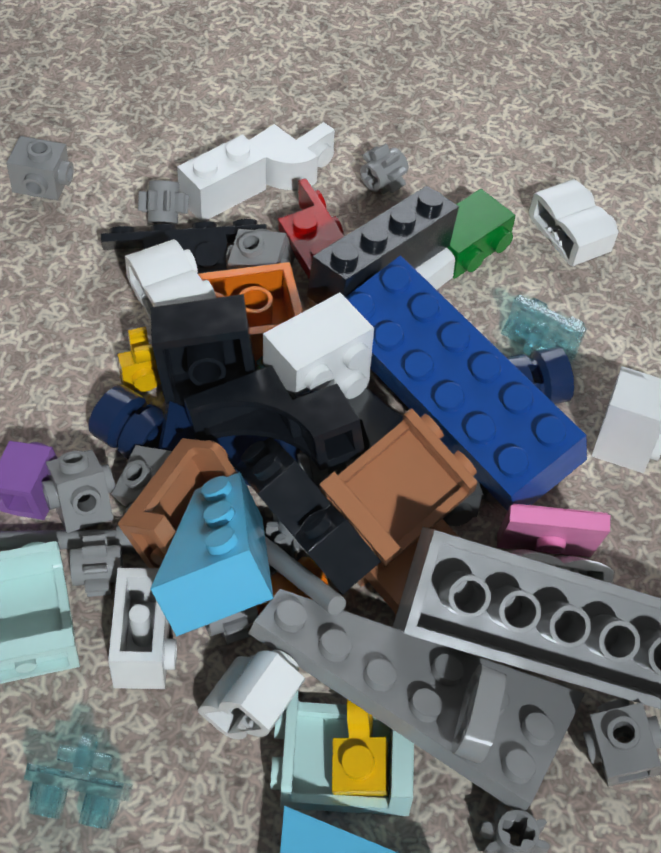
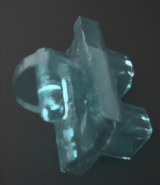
[501,294,587,364]
[23,733,133,829]

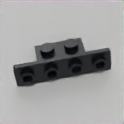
[100,219,267,274]

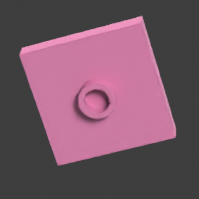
[497,503,611,557]

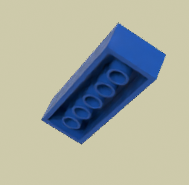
[345,255,587,511]

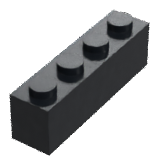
[307,186,459,304]

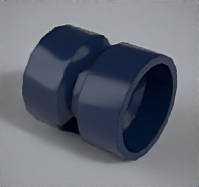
[506,346,574,404]
[89,385,165,460]

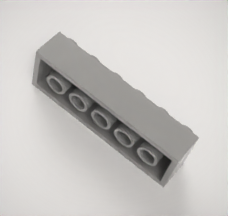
[393,527,661,709]

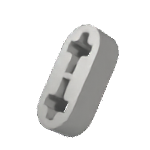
[452,664,507,764]

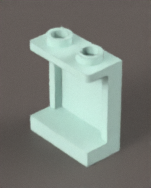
[0,541,80,684]
[270,690,414,816]

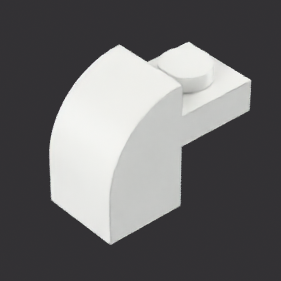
[249,122,335,190]

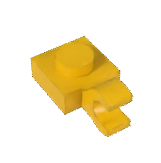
[117,326,161,392]
[332,699,388,797]

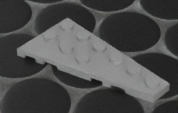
[248,589,585,811]

